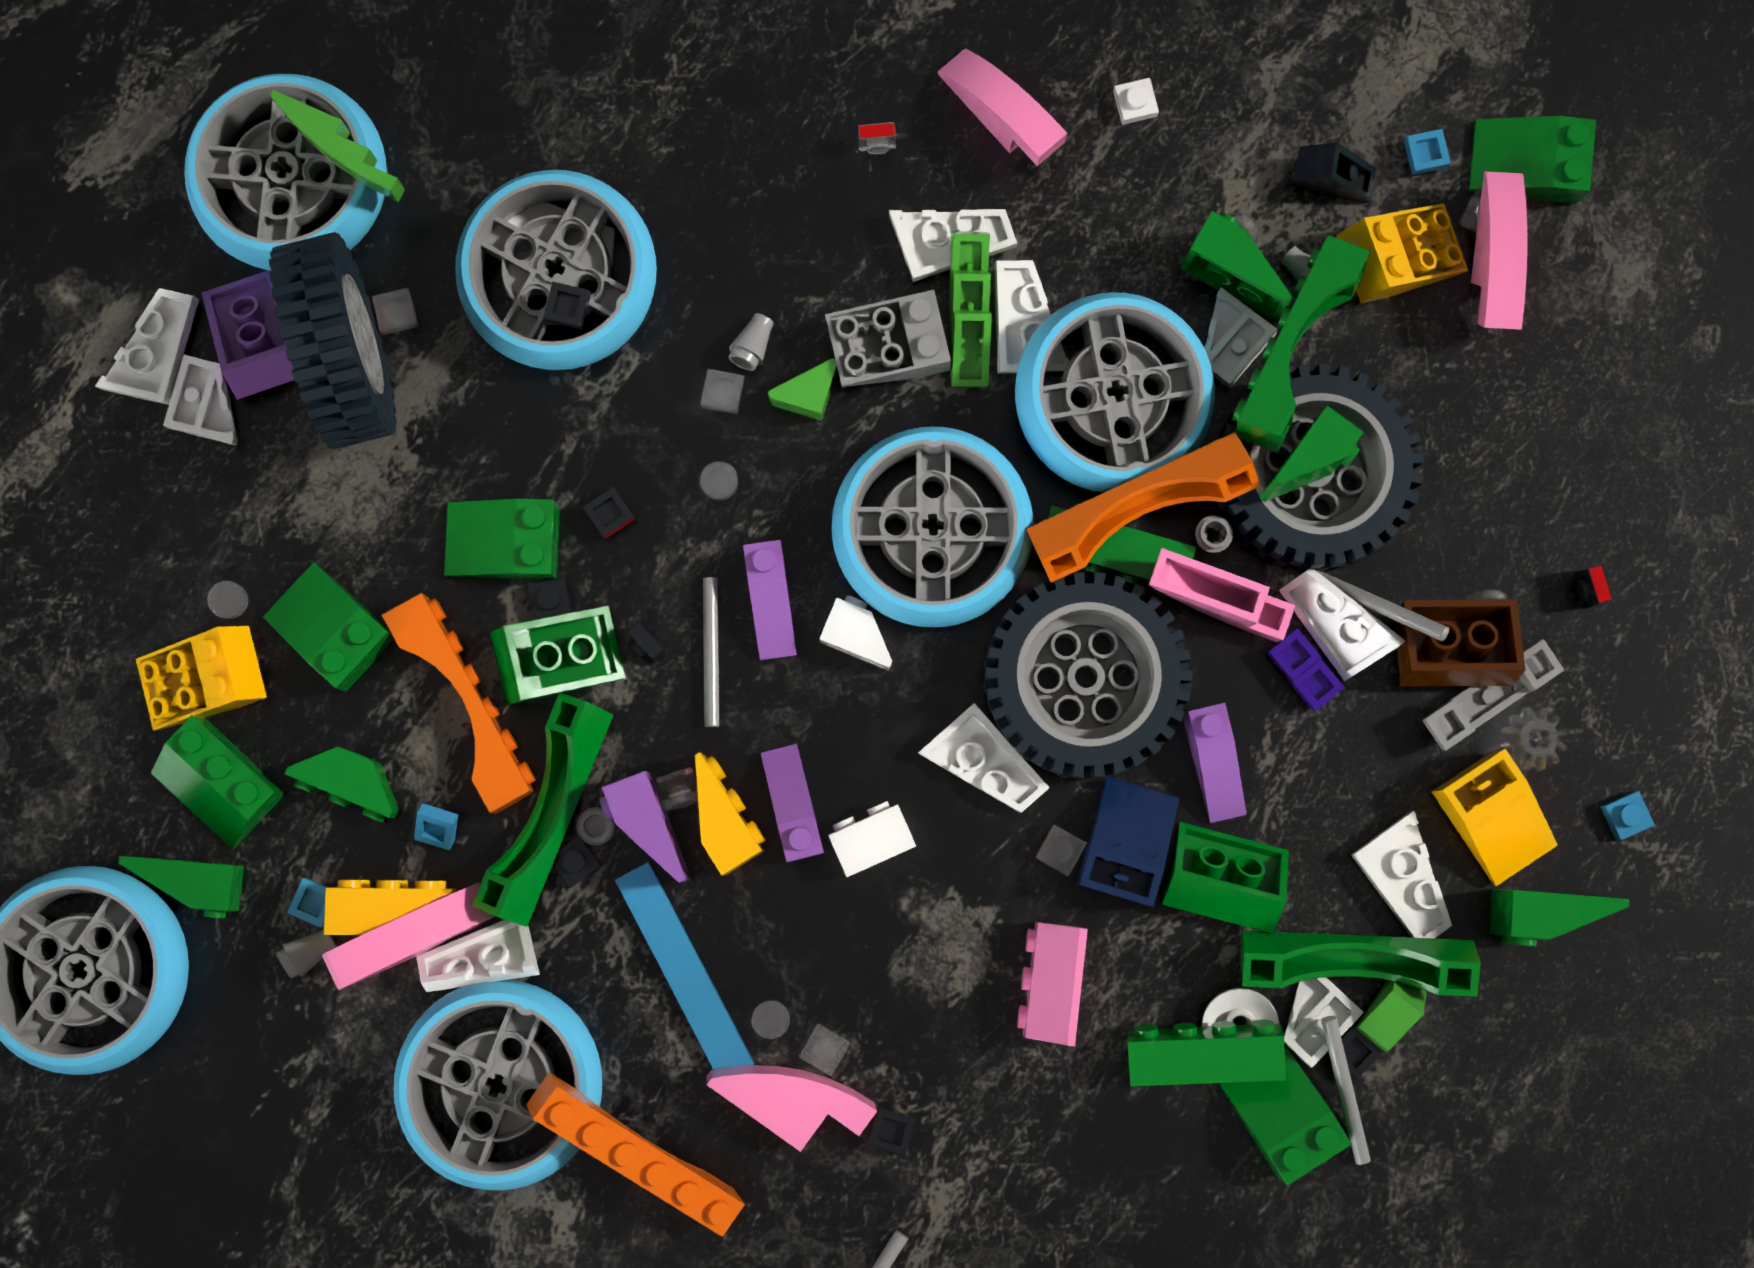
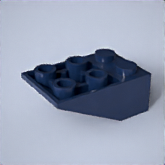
[1075,776,1179,907]

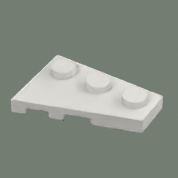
[889,209,1017,282]
[95,288,199,405]
[1351,811,1452,938]
[416,920,540,992]

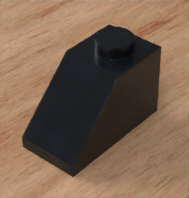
[1294,142,1377,203]

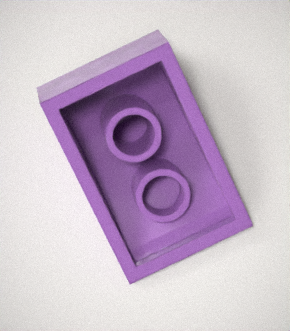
[202,270,294,400]
[599,771,691,882]

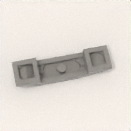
[1422,639,1564,752]

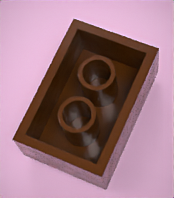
[1394,599,1526,687]

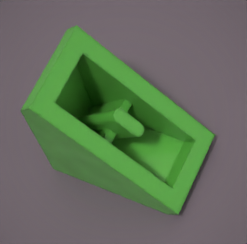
[768,358,837,421]
[1355,980,1427,1052]

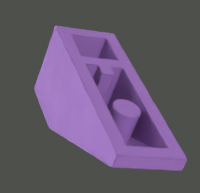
[743,540,797,661]
[1183,703,1247,823]
[761,744,824,862]

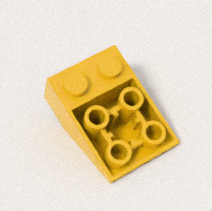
[1337,203,1468,303]
[136,626,267,731]
[1431,749,1558,886]
[695,752,766,876]
[324,880,456,935]

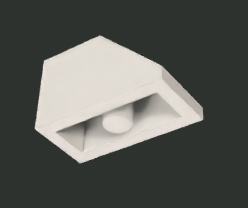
[819,596,892,671]

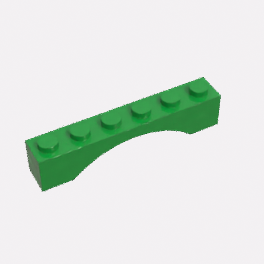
[1232,235,1370,453]
[472,692,613,927]
[1240,930,1481,997]

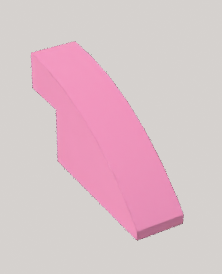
[938,49,1067,166]
[1471,171,1527,330]
[1149,548,1295,643]
[322,882,495,990]
[706,1065,877,1152]

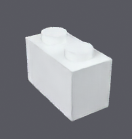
[828,801,916,877]

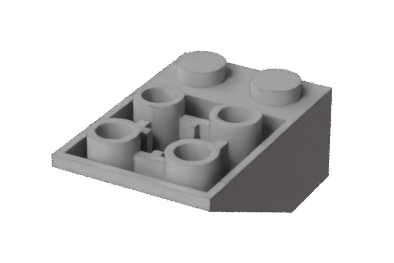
[825,290,951,387]

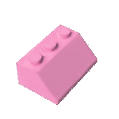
[1017,922,1088,1046]

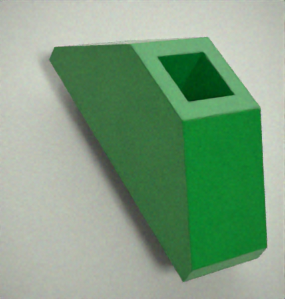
[285,747,400,822]

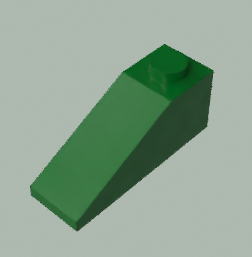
[1259,406,1364,502]
[119,856,244,918]

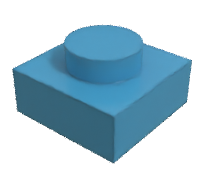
[1404,129,1451,175]
[1600,791,1655,841]
[414,803,459,851]
[287,878,329,928]

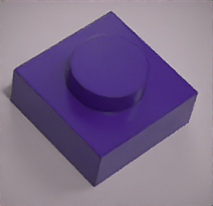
[1267,628,1321,682]
[1289,658,1345,712]

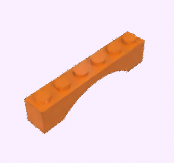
[1026,432,1260,583]
[382,593,536,814]
[526,1072,745,1237]

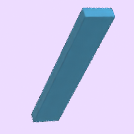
[615,862,755,1070]

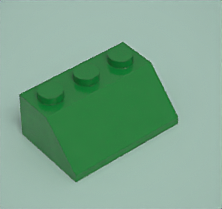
[151,715,286,849]
[1162,822,1289,934]

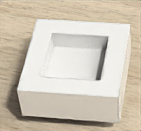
[1113,78,1159,125]

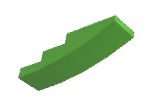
[270,90,405,203]
[949,231,992,387]

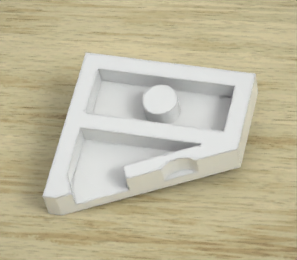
[1204,287,1277,389]
[163,355,238,446]
[1284,977,1364,1068]

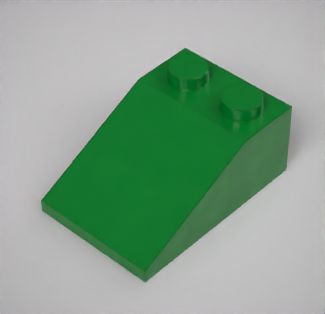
[1468,116,1596,204]
[1180,211,1293,322]
[444,499,560,580]
[263,562,394,692]
[490,606,625,706]
[1490,889,1629,946]
[1219,1044,1352,1186]

